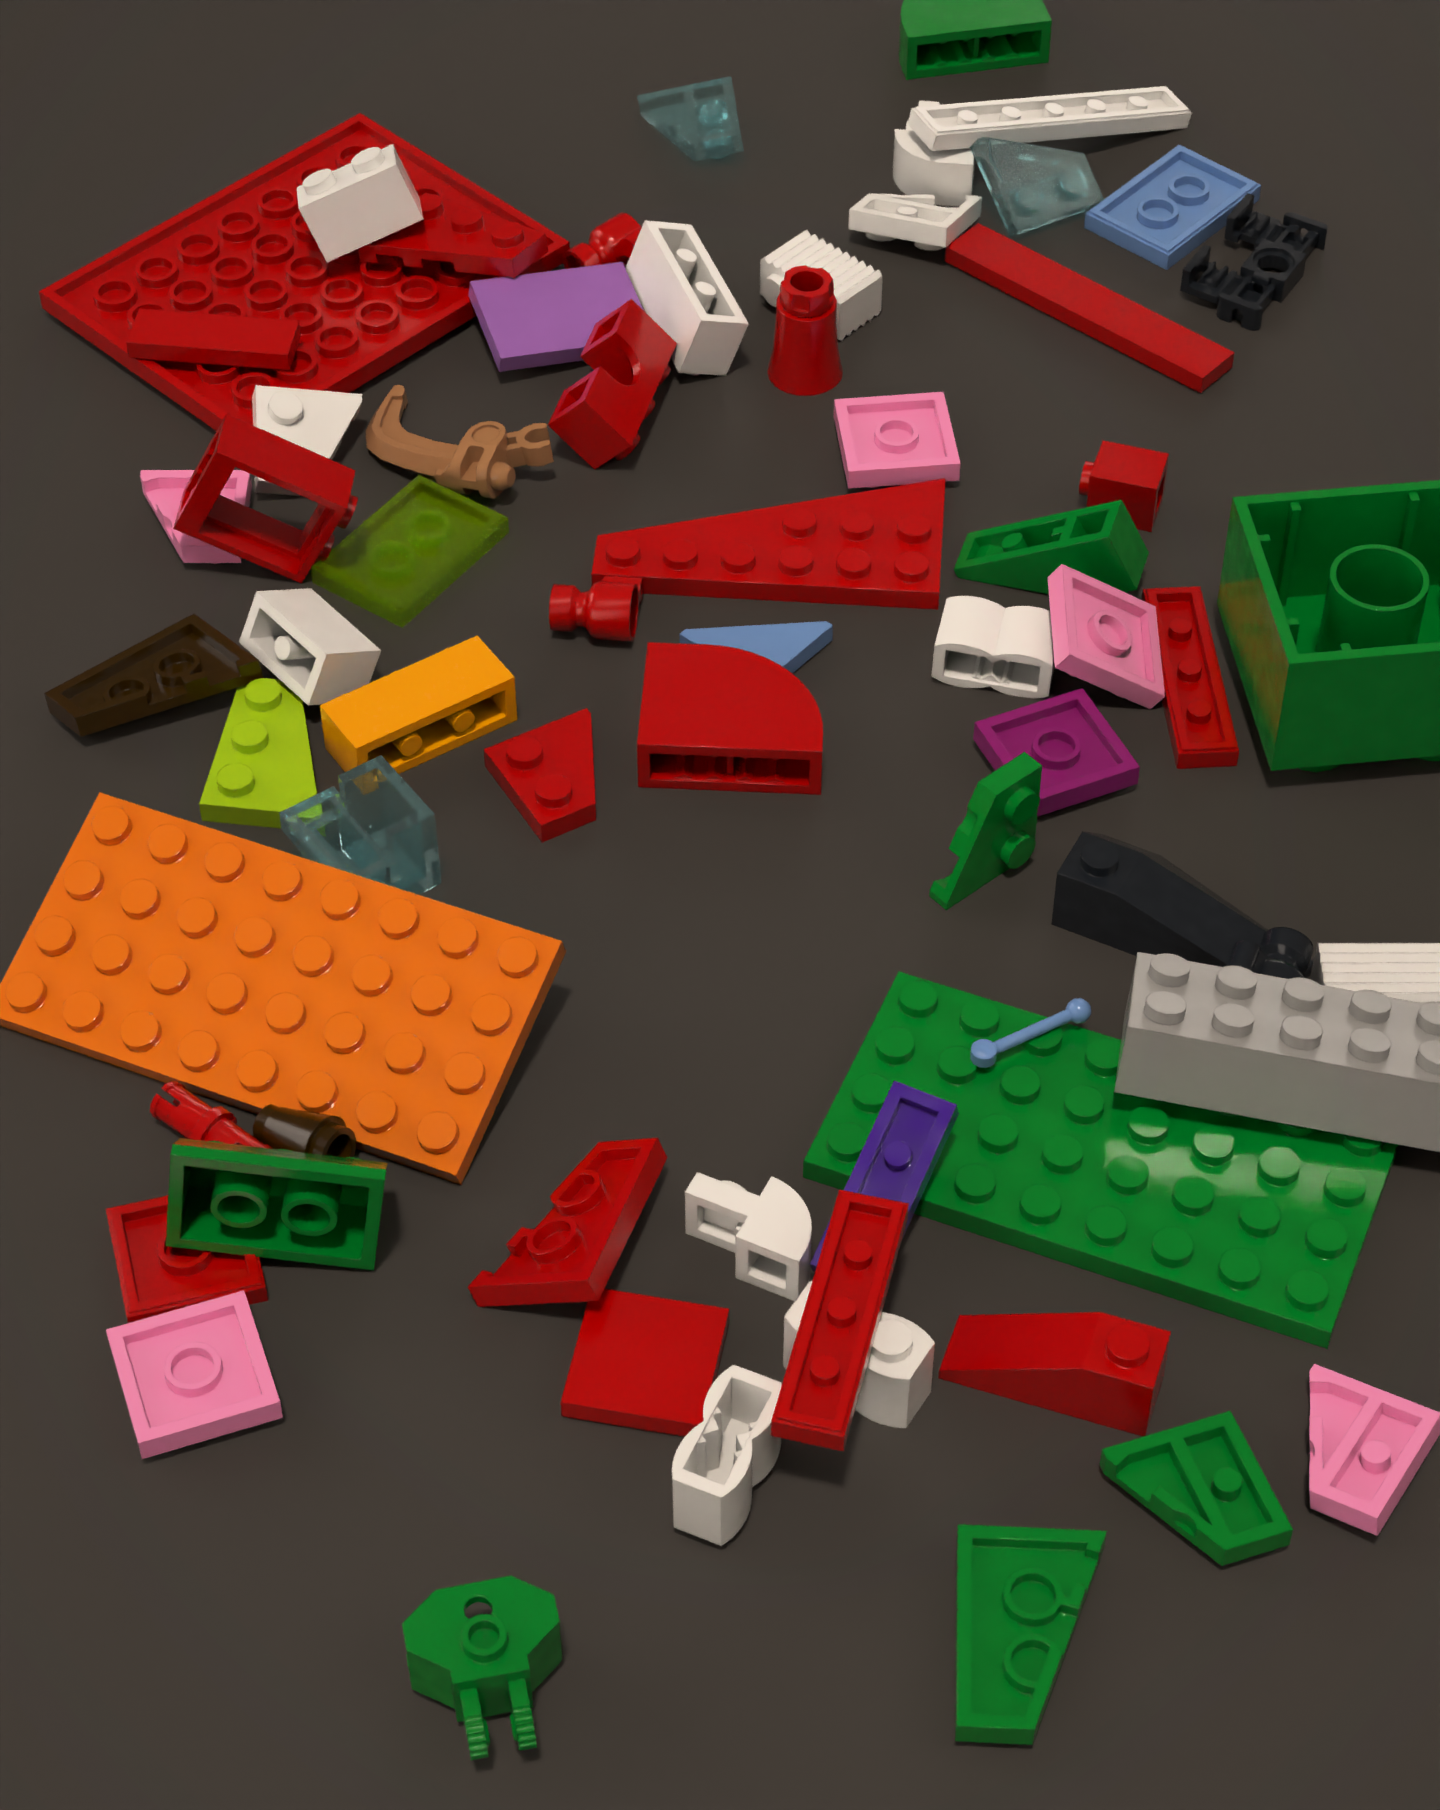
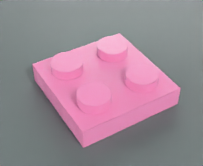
[834,392,961,489]
[1047,564,1165,709]
[106,1290,283,1459]

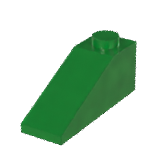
[954,500,1149,594]

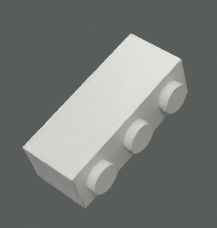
[625,220,749,376]

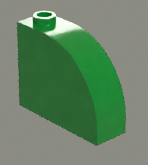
[899,0,1052,80]

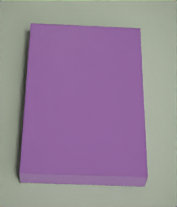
[468,262,643,372]

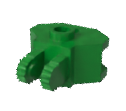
[402,1575,563,1760]

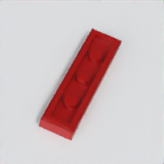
[1141,586,1239,769]
[771,1189,909,1452]

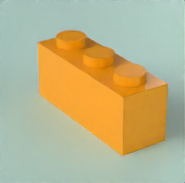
[320,635,517,791]

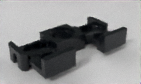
[1180,193,1328,331]

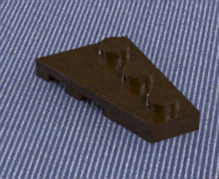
[44,613,263,737]

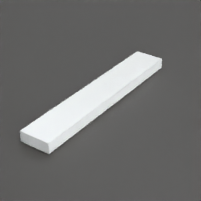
[908,86,1192,151]

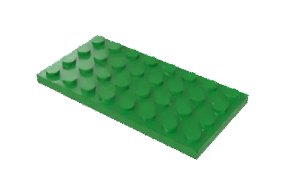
[803,971,1400,1349]

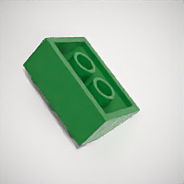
[166,1138,388,1270]

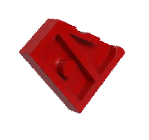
[484,708,596,843]

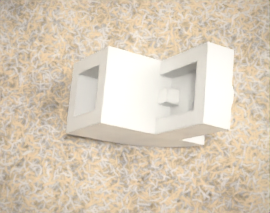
[893,101,976,207]

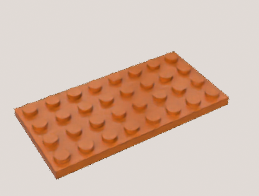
[0,792,566,1185]

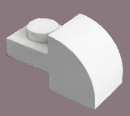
[685,1172,812,1301]

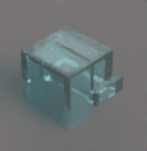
[279,755,441,895]

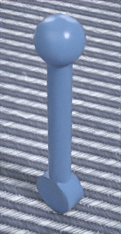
[970,998,1091,1068]

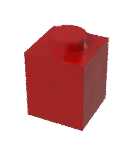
[1079,440,1169,532]

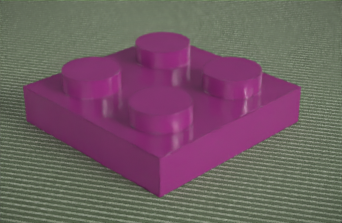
[973,688,1140,817]

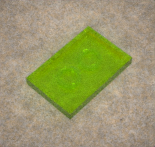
[311,475,509,628]

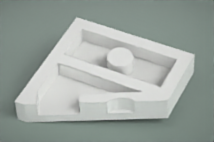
[848,193,982,251]
[252,385,362,496]

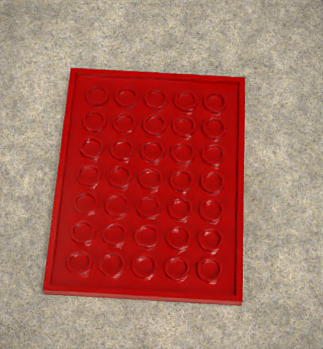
[39,113,570,431]

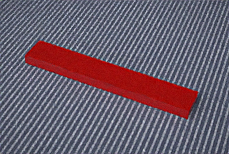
[945,223,1235,393]

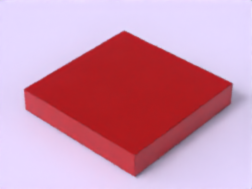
[106,1195,268,1323]
[560,1289,729,1437]

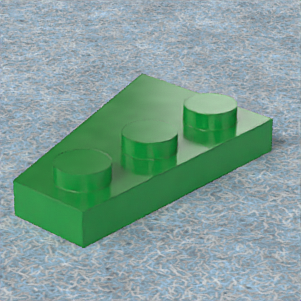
[955,1524,1107,1745]

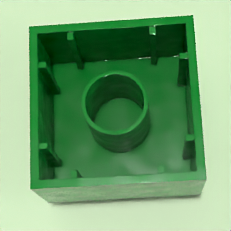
[1217,480,1440,772]

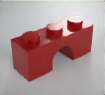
[548,299,677,470]

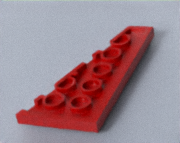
[591,478,946,610]

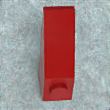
[938,1312,1171,1437]

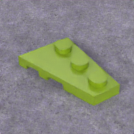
[199,678,323,833]

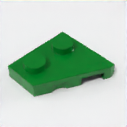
[929,752,1042,911]
[1099,1410,1293,1566]

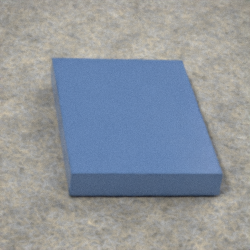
[1084,145,1261,270]

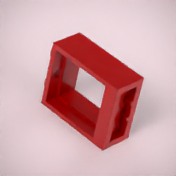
[173,414,358,584]

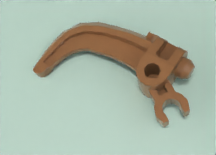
[365,385,554,499]

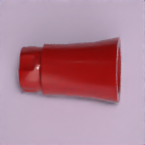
[767,265,843,396]

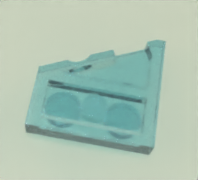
[637,76,744,161]
[970,137,1104,237]

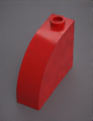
[637,642,823,795]

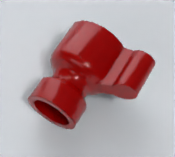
[563,212,642,269]
[549,576,643,642]

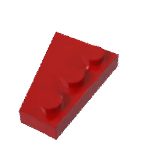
[358,192,549,278]
[467,1137,668,1307]

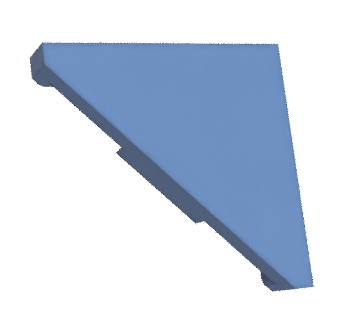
[679,621,833,673]

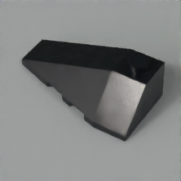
[1051,831,1314,979]

